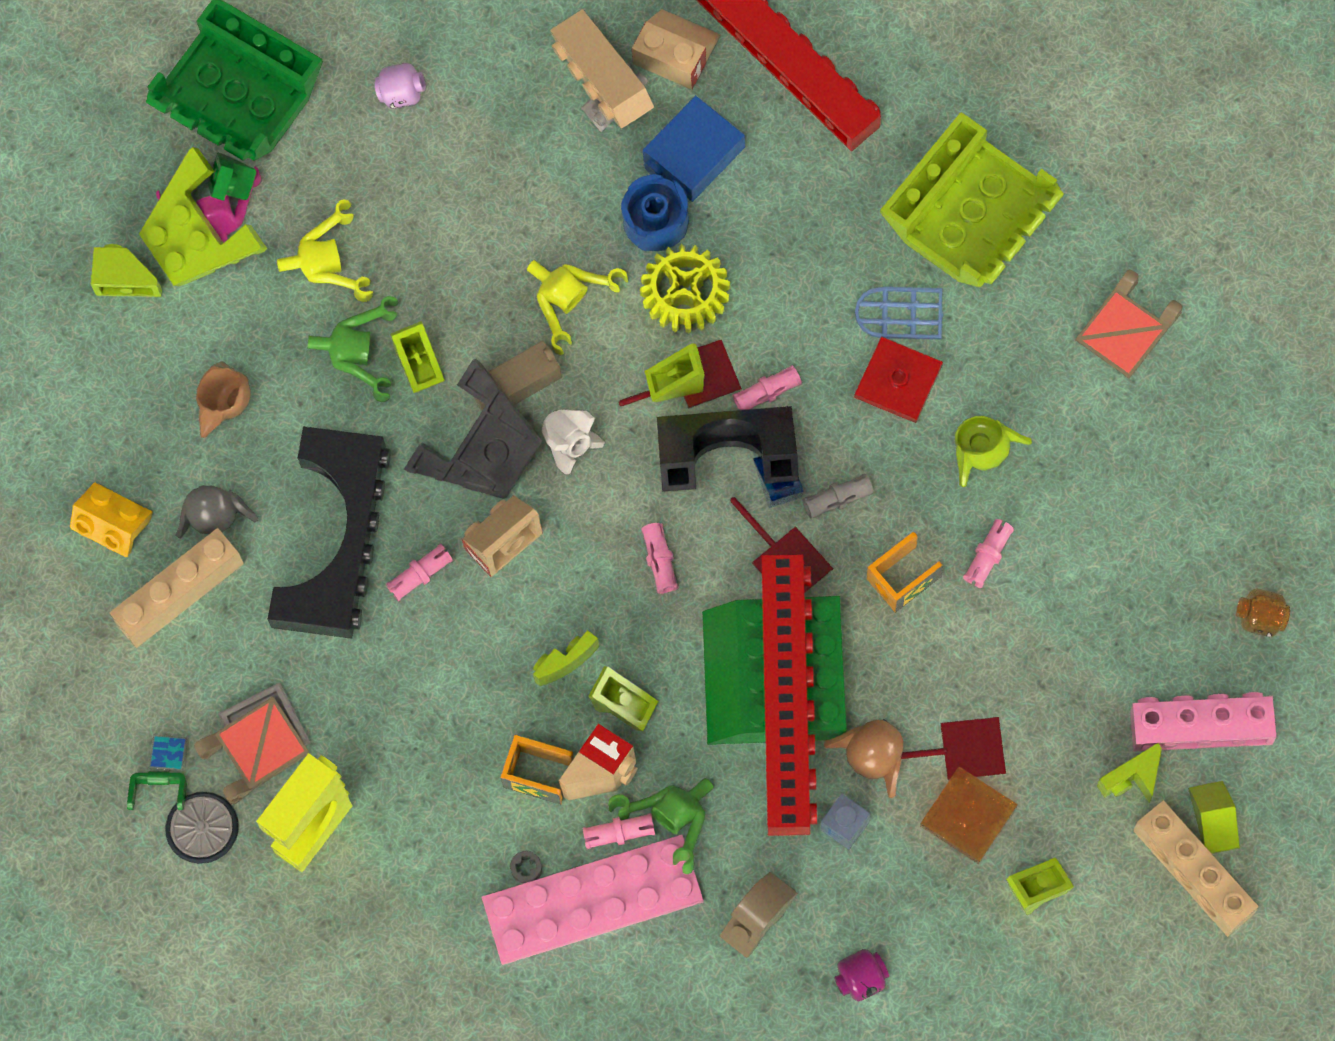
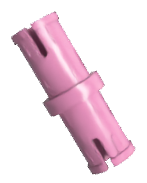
[732,365,802,410]
[963,519,1014,588]
[641,523,679,594]
[386,544,453,601]
[582,813,655,849]

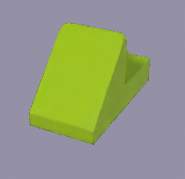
[588,666,659,731]
[1097,743,1162,803]
[1006,857,1074,915]

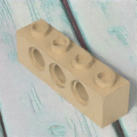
[1134,800,1259,937]

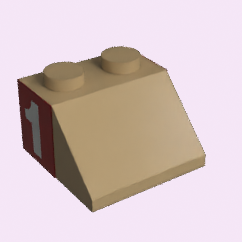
[632,9,720,90]
[462,495,543,577]
[559,724,638,800]

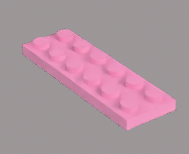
[482,835,704,965]

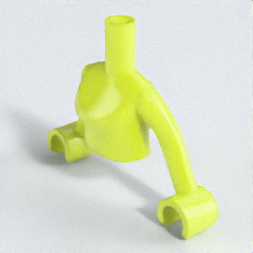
[277,199,373,302]
[527,260,628,355]

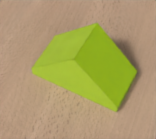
[390,321,445,393]
[644,343,704,402]
[1188,781,1240,854]

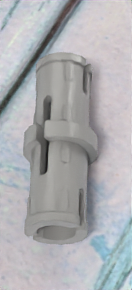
[802,474,873,519]

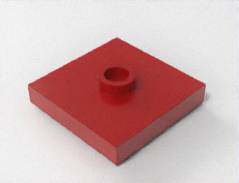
[854,337,943,423]

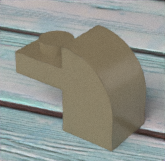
[720,872,798,958]

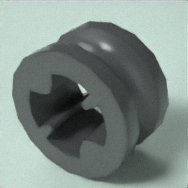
[510,851,542,884]

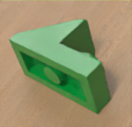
[208,152,256,201]

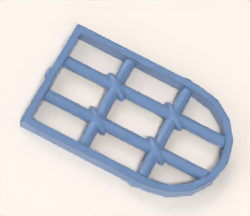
[855,286,943,340]

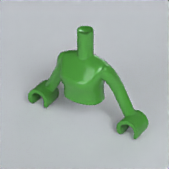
[307,296,398,402]
[608,778,714,874]

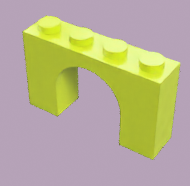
[256,753,352,872]

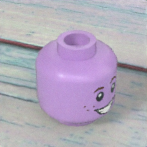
[375,63,426,109]

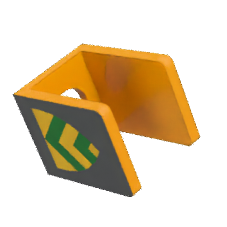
[867,532,943,613]
[500,735,574,805]

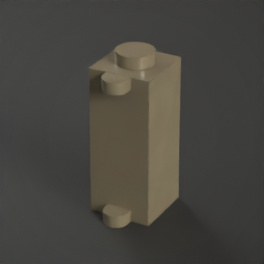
[473,341,562,411]

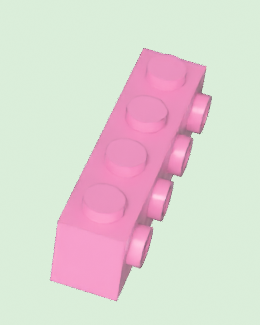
[1130,692,1277,752]

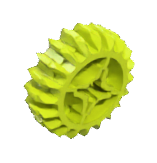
[640,243,730,334]

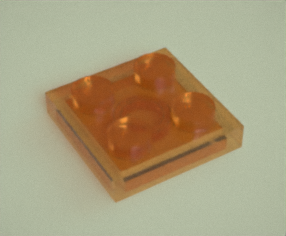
[920,767,1018,864]

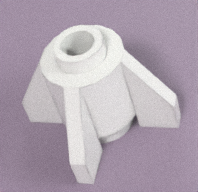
[542,409,605,474]

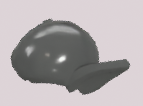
[175,485,258,539]

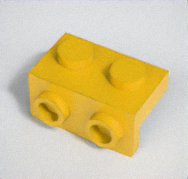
[70,482,153,557]

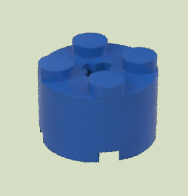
[621,174,689,251]

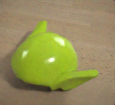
[955,416,1032,487]

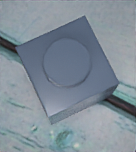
[821,794,870,850]

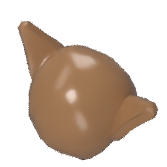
[196,361,251,438]
[824,720,903,798]

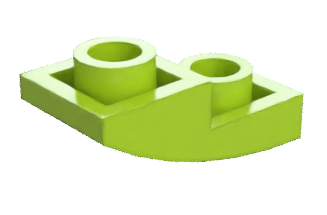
[533,630,599,686]

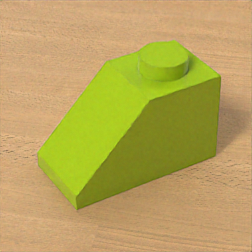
[91,244,162,297]

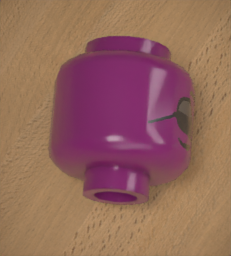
[834,949,889,1001]

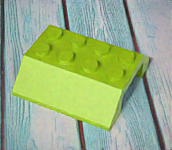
[880,112,1064,288]

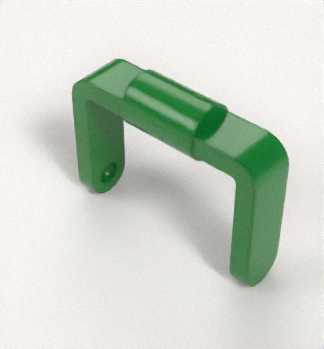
[127,771,187,810]

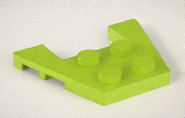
[139,147,267,286]

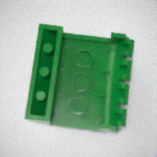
[146,0,323,161]

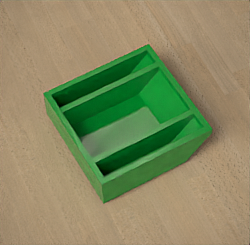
[702,596,846,745]

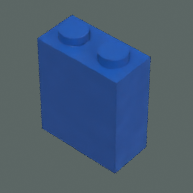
[643,95,745,202]

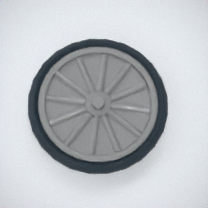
[165,792,239,864]

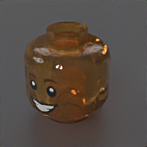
[1236,588,1290,637]

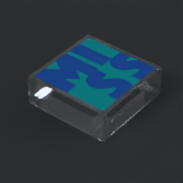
[148,734,189,774]

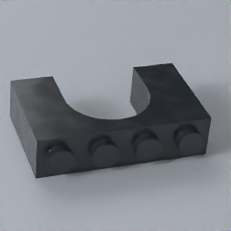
[657,406,799,492]

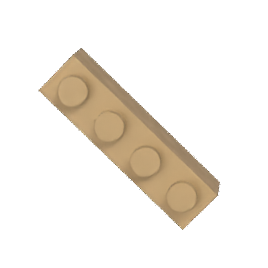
[550,9,654,129]
[109,528,244,648]

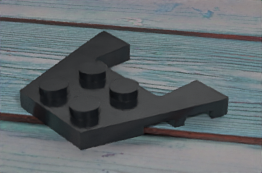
[404,359,543,499]

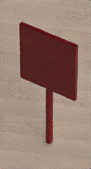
[618,339,742,409]
[730,497,834,593]
[901,717,1006,780]

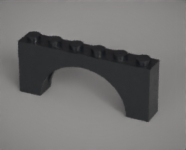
[267,426,391,639]

